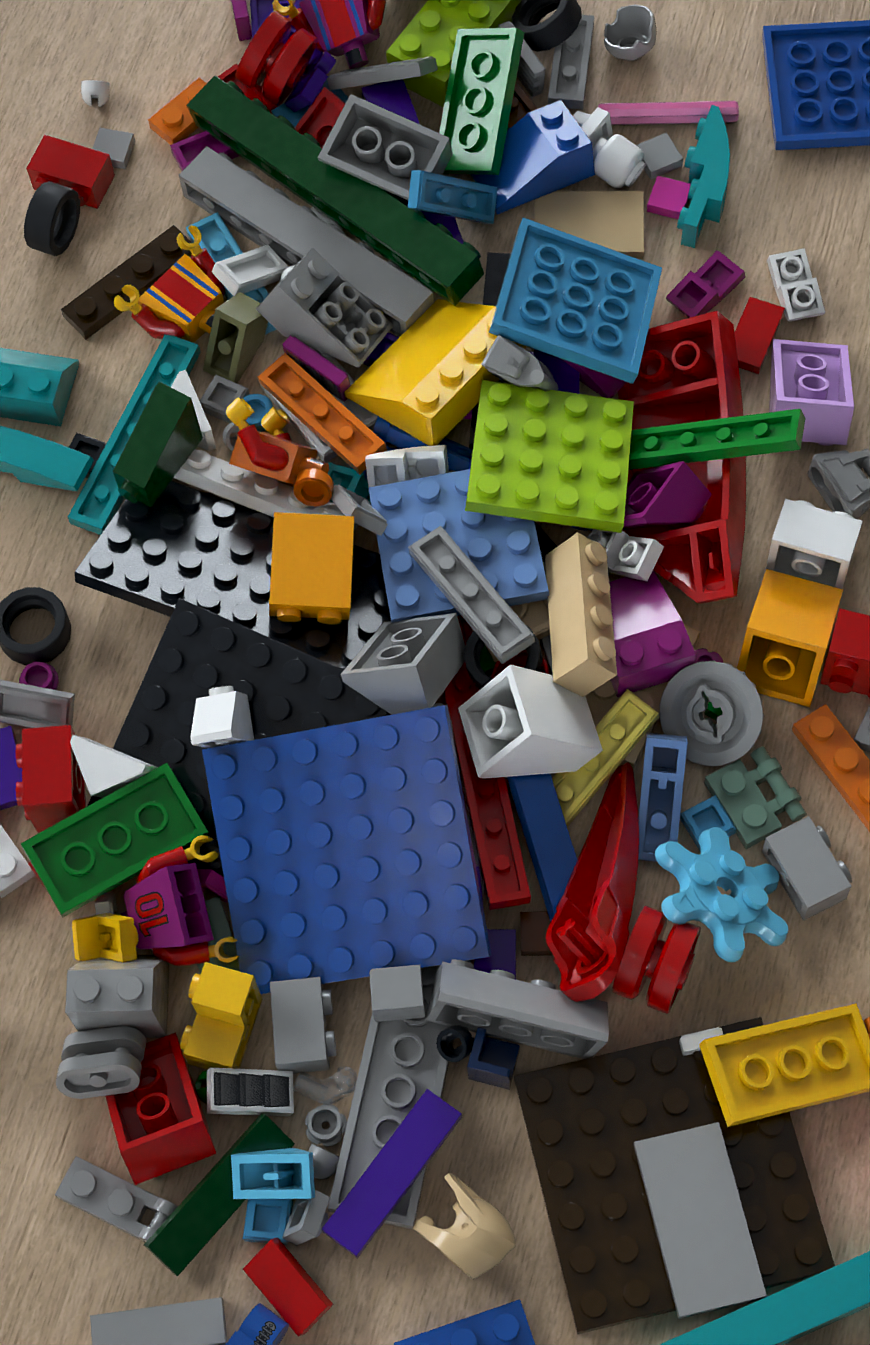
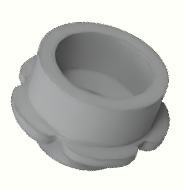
[305,1104,347,1146]

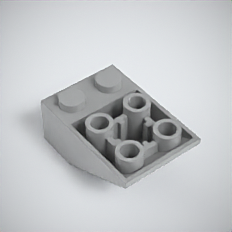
[256,247,394,368]

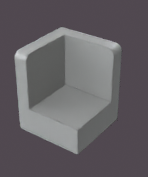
[369,965,425,1022]

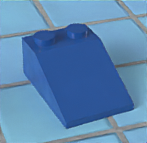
[470,100,595,215]

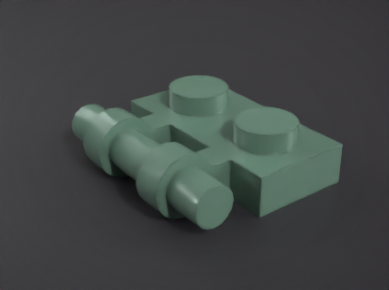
[704,746,807,849]

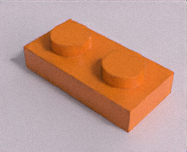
[148,77,207,145]

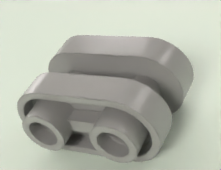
[56,1026,146,1099]

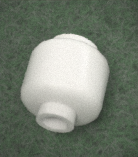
[593,134,646,189]

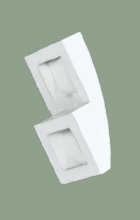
[365,445,449,488]

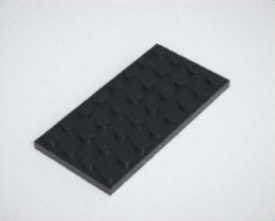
[75,481,391,670]

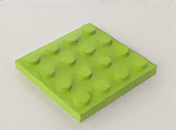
[465,380,634,533]

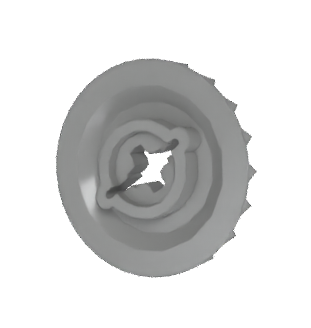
[659,660,765,766]

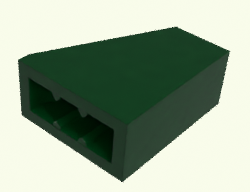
[113,381,203,507]

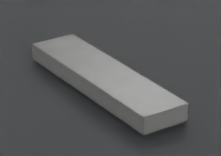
[408,526,535,664]

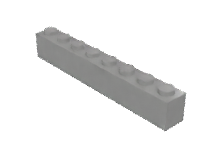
[179,146,434,337]

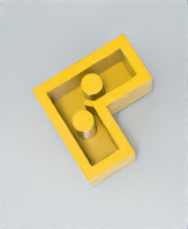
[180,962,263,1070]

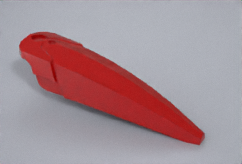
[546,762,639,1002]

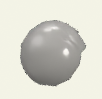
[604,4,657,61]

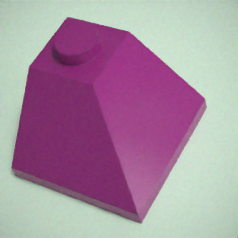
[623,461,712,529]

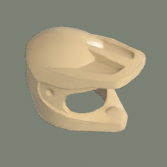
[412,1173,516,1280]

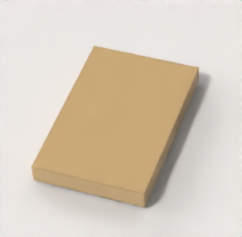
[534,191,644,259]

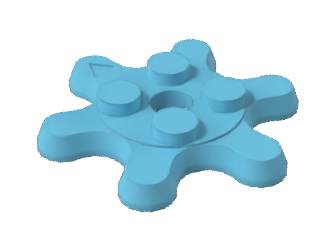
[655,827,788,962]

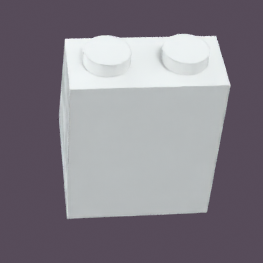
[458,665,603,779]

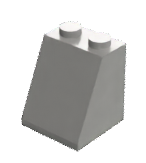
[65,955,169,1038]

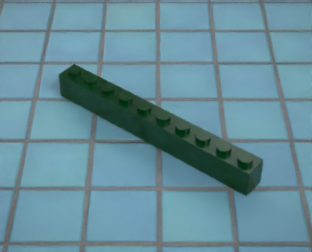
[186,76,484,306]

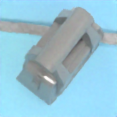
[481,335,558,391]
[808,449,870,519]

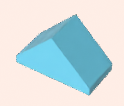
[231,1148,315,1199]

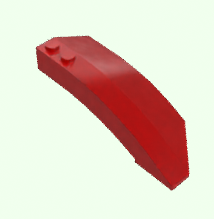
[618,311,746,604]

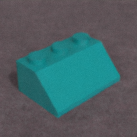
[0,348,80,427]

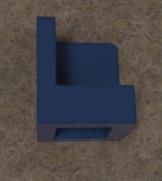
[467,1027,520,1090]

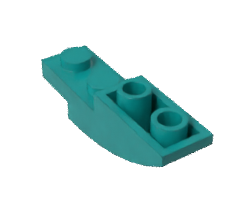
[677,105,730,248]

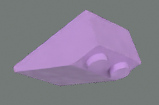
[769,339,854,446]

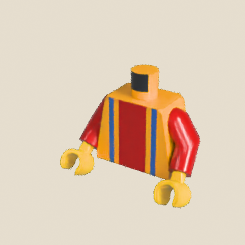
[114,225,226,343]

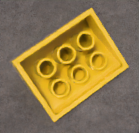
[344,299,526,446]

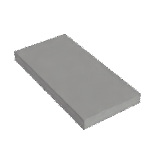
[634,1122,767,1319]

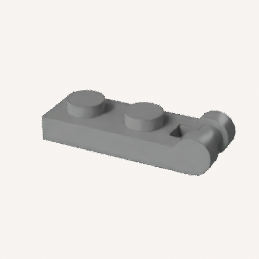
[55,1156,178,1242]

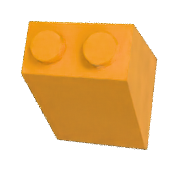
[269,512,354,624]
[737,569,843,707]

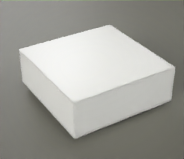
[679,1027,723,1056]

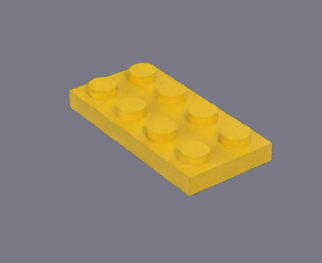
[699,1003,870,1127]

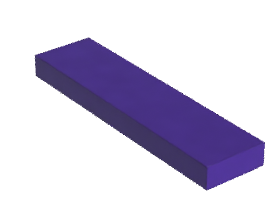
[322,1089,462,1258]

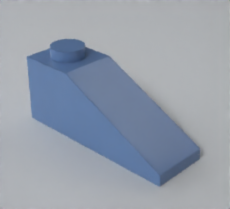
[638,733,688,862]

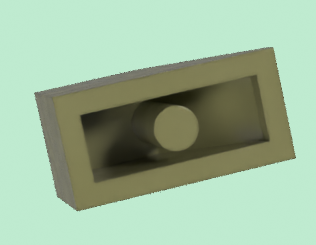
[203,292,268,383]

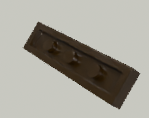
[61,225,192,340]

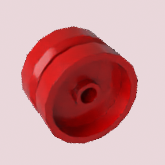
[235,11,318,106]
[612,906,701,1014]

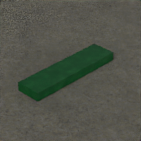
[144,1113,295,1276]

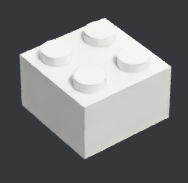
[766,499,863,589]

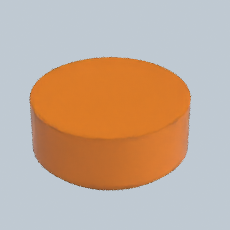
[293,468,334,507]

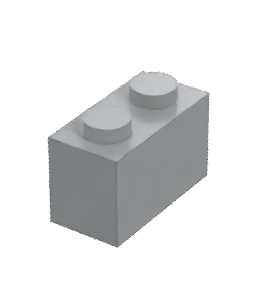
[762,816,852,921]
[270,977,337,1074]

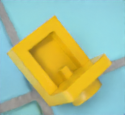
[72,913,138,963]

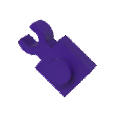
[284,51,336,113]

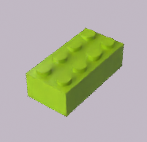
[386,0,521,108]

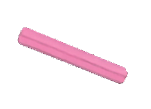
[598,101,739,125]

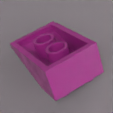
[609,571,696,697]

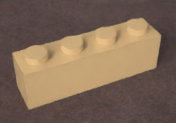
[545,532,617,697]

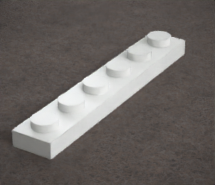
[174,449,358,529]

